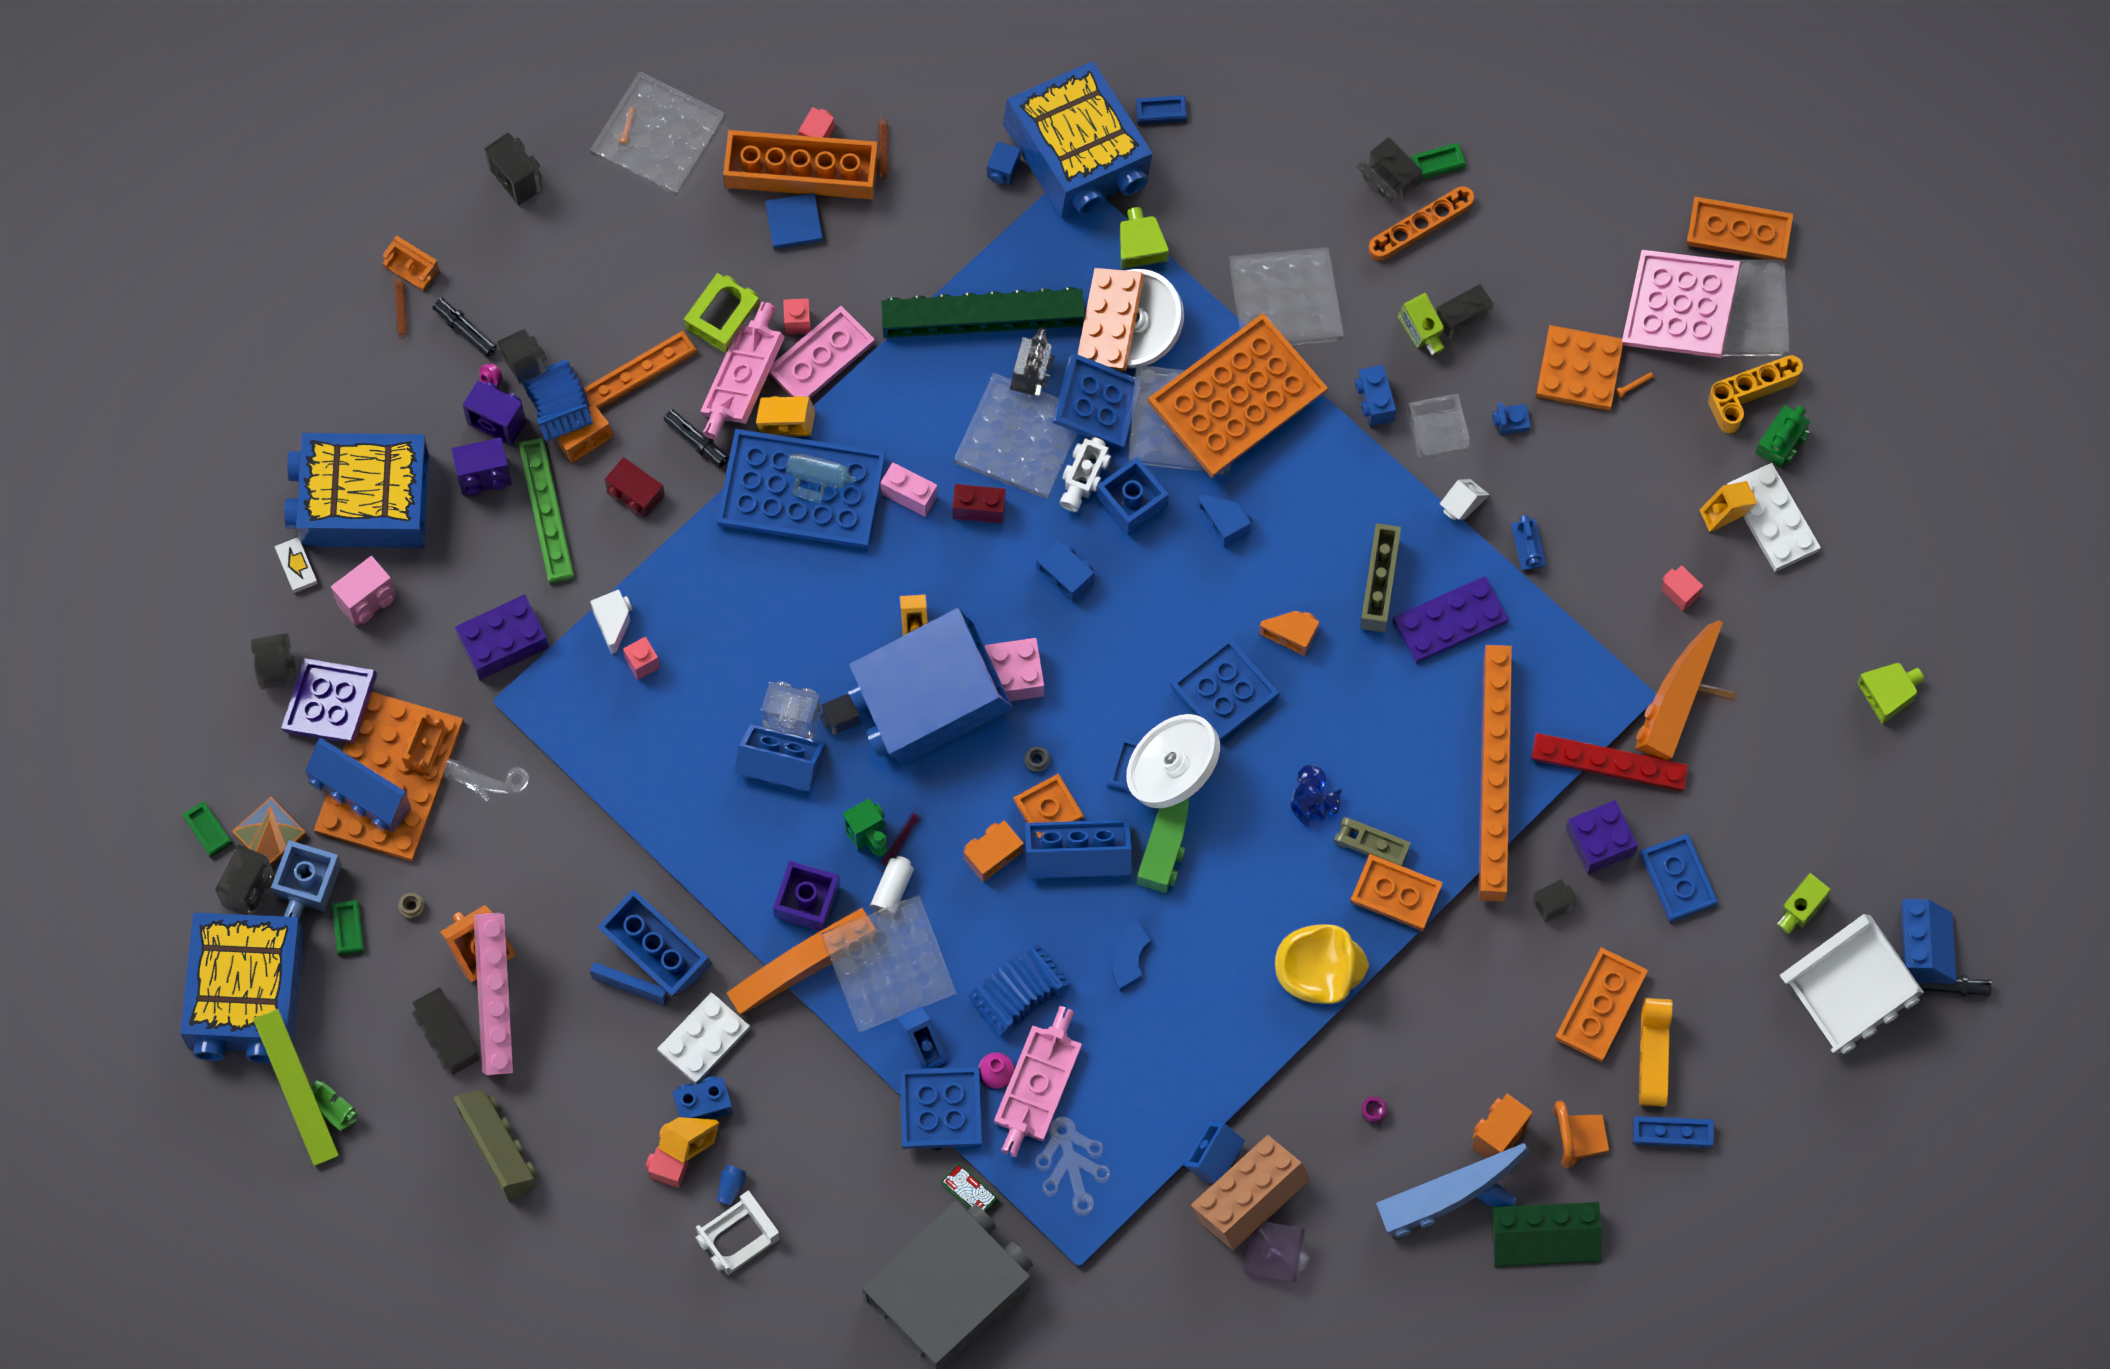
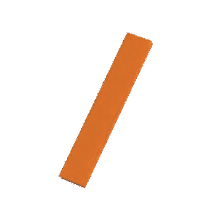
[584,330,697,410]

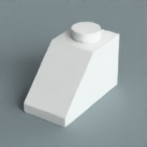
[1440,479,1489,520]
[590,590,632,654]

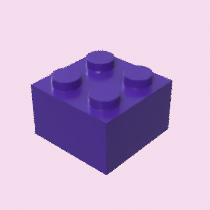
[463,380,526,446]
[451,437,512,495]
[1566,800,1638,874]
[773,860,840,931]

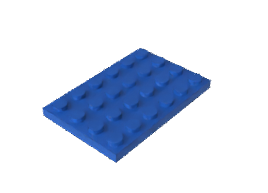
[717,429,886,549]

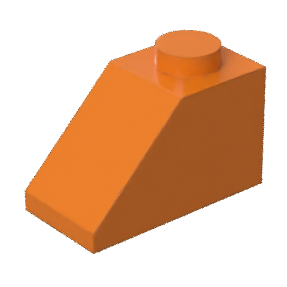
[1259,611,1319,656]

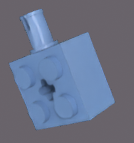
[271,840,342,919]

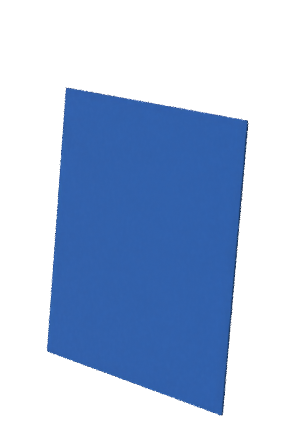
[494,193,1656,1267]

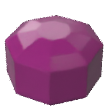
[1361,1097,1387,1123]

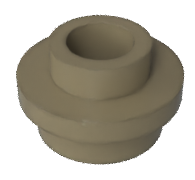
[398,893,425,919]

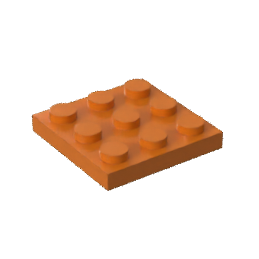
[1536,325,1623,411]

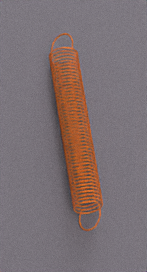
[878,115,888,182]
[394,274,408,342]

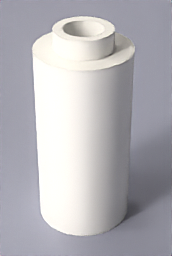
[870,856,914,917]

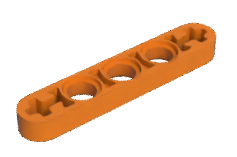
[1368,186,1474,261]

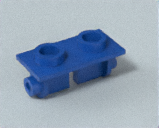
[1511,515,1547,571]

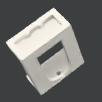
[695,1190,780,1275]

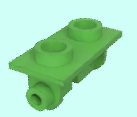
[311,1080,357,1131]

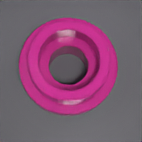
[479,364,503,386]

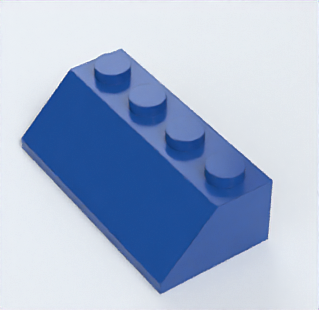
[305,738,411,833]
[1025,819,1132,879]
[597,889,713,997]

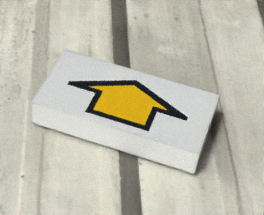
[275,537,318,593]

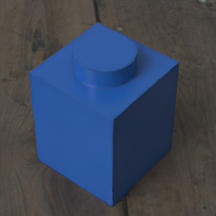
[987,141,1021,185]

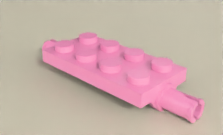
[700,302,785,440]
[994,1006,1082,1157]

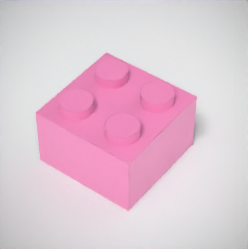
[331,556,396,627]
[985,638,1044,701]

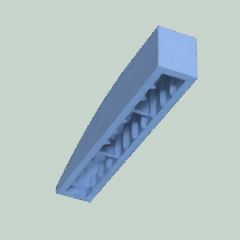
[1376,1143,1530,1238]

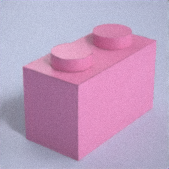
[880,463,938,517]

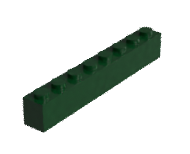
[881,287,1084,338]

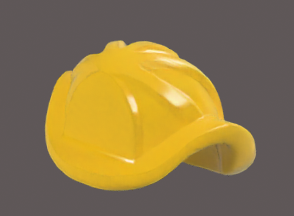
[1275,924,1369,1004]

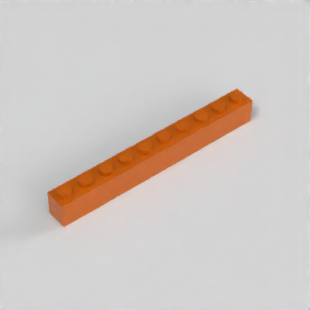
[1478,645,1512,902]

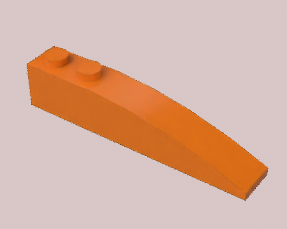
[1635,620,1723,760]
[727,908,876,1016]

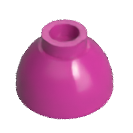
[978,1052,1015,1089]

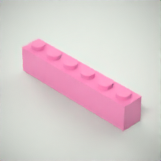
[473,913,513,1075]

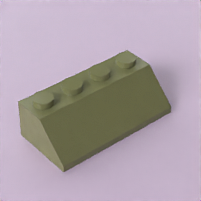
[453,1090,537,1201]

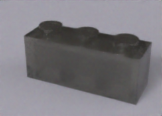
[412,987,480,1075]

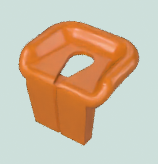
[1552,1100,1609,1168]

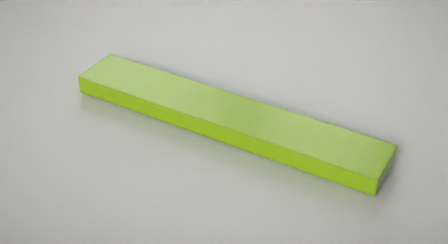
[253,1008,339,1166]

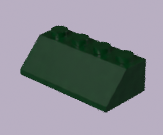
[1490,1202,1602,1267]

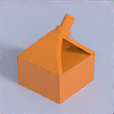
[440,905,516,982]

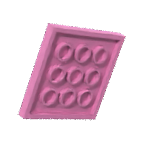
[1622,250,1741,358]

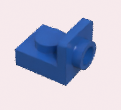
[1492,402,1530,435]

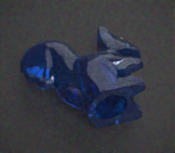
[1291,765,1342,827]

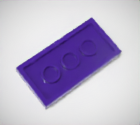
[1393,576,1508,664]

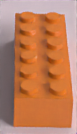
[723,130,878,200]

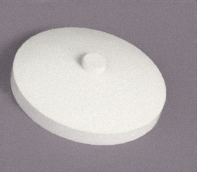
[1126,269,1184,368]
[1126,714,1220,808]

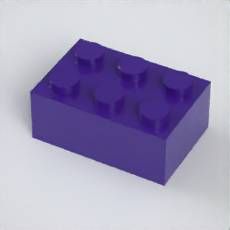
[455,594,549,680]

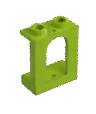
[683,273,760,354]

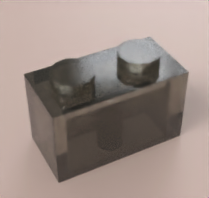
[1437,284,1494,339]
[497,329,547,384]

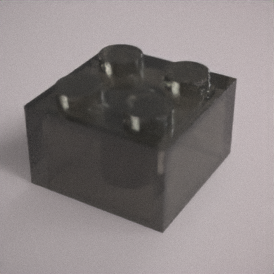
[484,132,542,206]
[215,844,275,915]

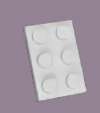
[657,992,750,1085]

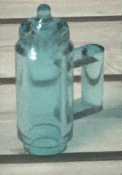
[786,453,856,503]

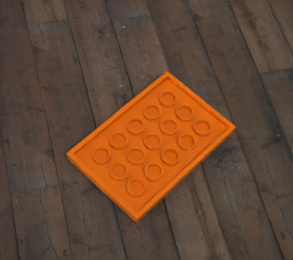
[1147,313,1328,478]
[314,692,464,862]

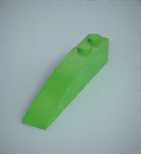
[1137,798,1189,893]

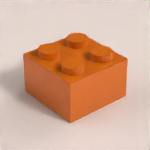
[1472,1093,1533,1158]

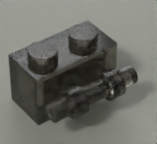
[1357,137,1422,202]
[1010,329,1055,397]

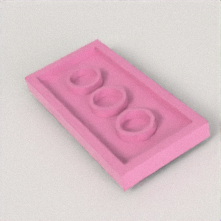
[769,306,875,398]

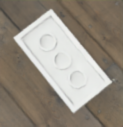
[1727,463,1821,572]

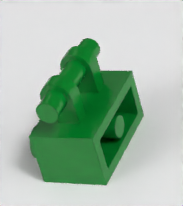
[1755,405,1811,469]
[843,798,887,858]

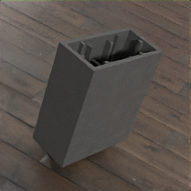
[862,1201,1033,1369]

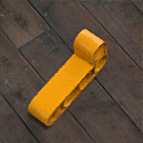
[1708,355,1803,433]
[1639,998,1672,1107]

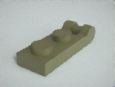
[1333,817,1411,866]

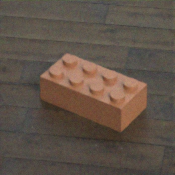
[1191,1135,1310,1250]

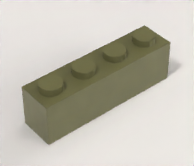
[1360,523,1401,633]

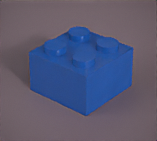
[1097,457,1169,534]

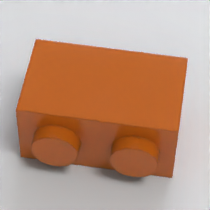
[963,820,1024,882]

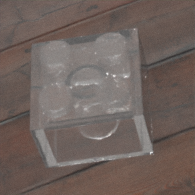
[1407,393,1470,461]
[761,681,822,739]

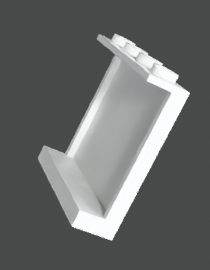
[1780,914,1924,1054]

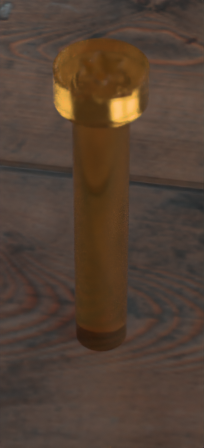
[1698,683,1735,699]

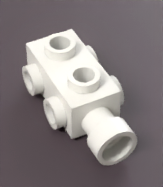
[1059,437,1111,512]

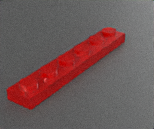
[1531,733,1688,792]

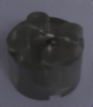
[251,633,297,690]

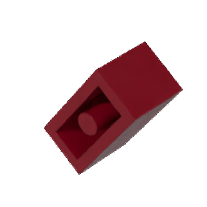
[604,457,665,517]
[952,484,1006,524]

